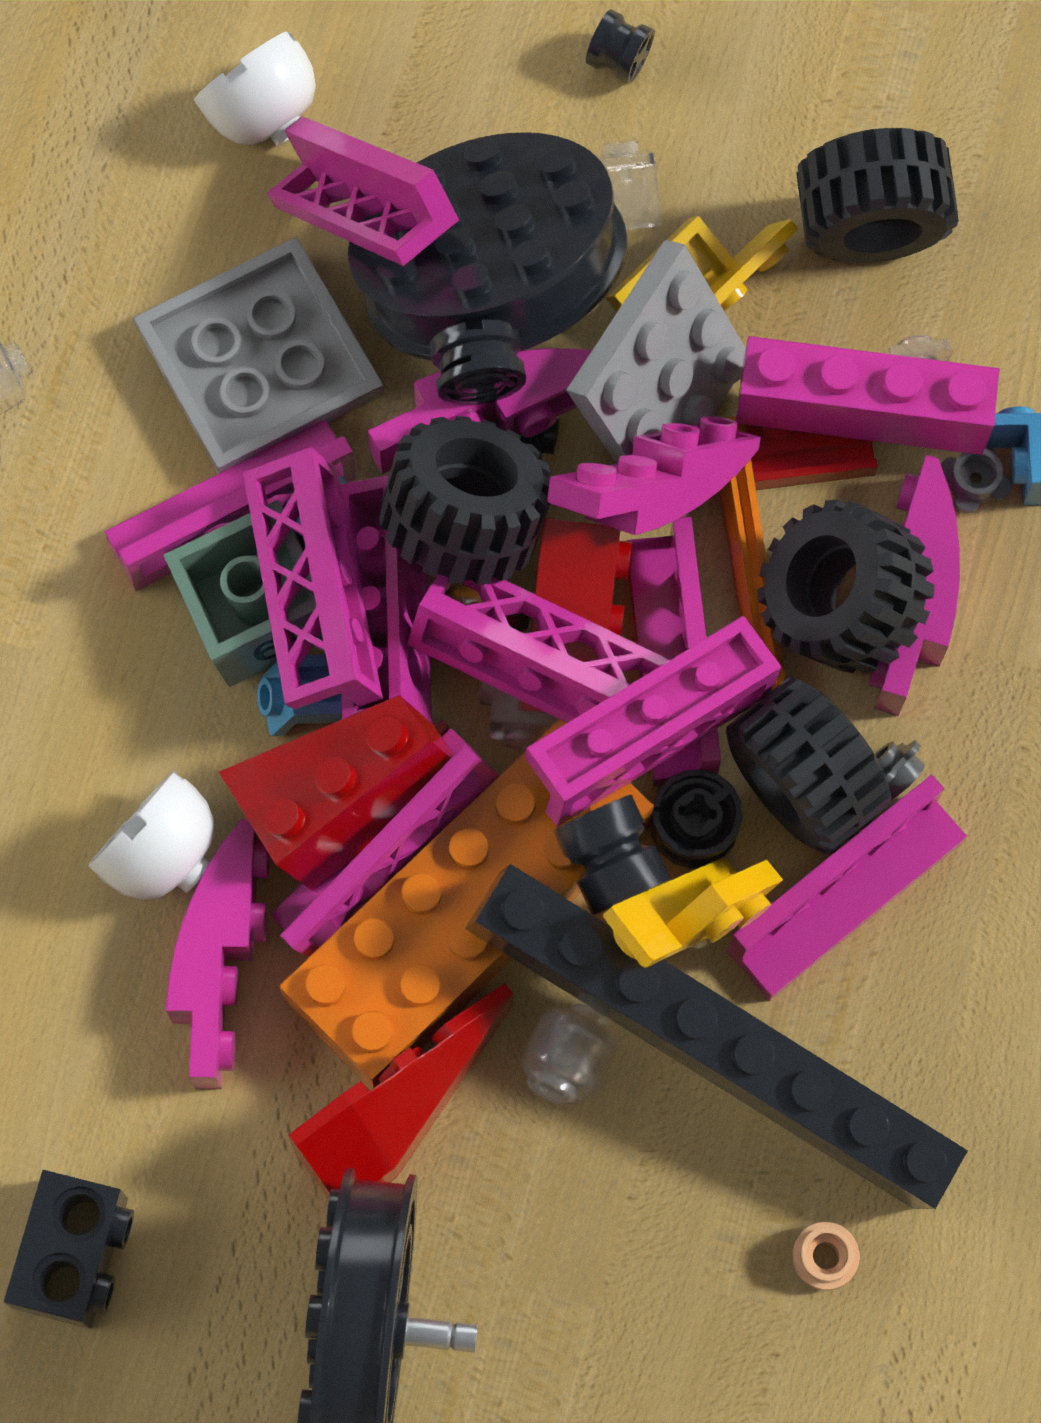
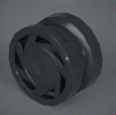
[430,320,526,405]
[650,769,743,869]

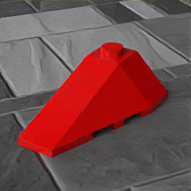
[288,983,513,1198]

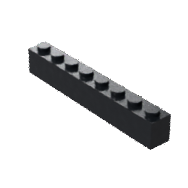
[465,864,968,1209]

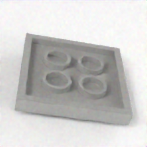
[133,237,384,474]
[566,240,746,464]

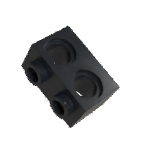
[4,1170,134,1329]

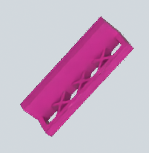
[267,116,459,266]
[104,420,356,591]
[243,447,383,710]
[626,517,722,787]
[407,574,670,723]
[525,616,782,827]
[271,728,500,957]
[728,774,967,1001]

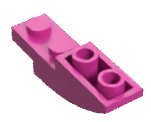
[368,348,592,475]
[547,416,761,535]
[869,455,960,716]
[166,819,270,1089]

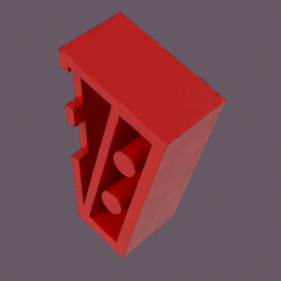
[521,518,632,713]
[219,695,454,891]

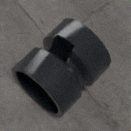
[553,794,671,915]

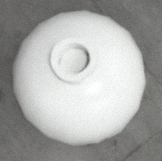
[193,31,316,147]
[88,771,214,900]

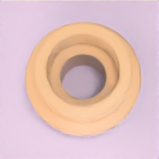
[792,1222,860,1291]

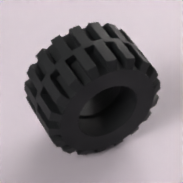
[796,128,959,263]
[379,416,552,585]
[758,499,935,673]
[726,677,891,854]

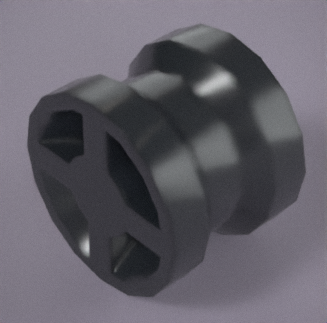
[586,9,655,84]

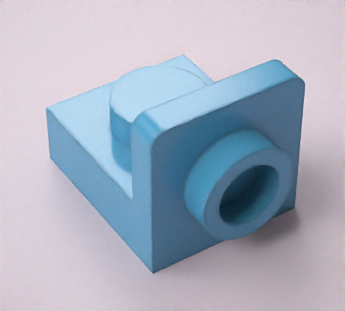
[987,406,1041,506]
[257,654,342,736]

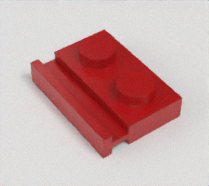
[746,425,878,490]

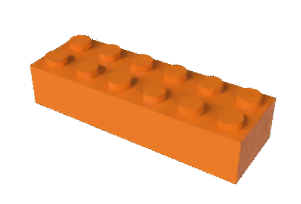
[279,719,654,1090]

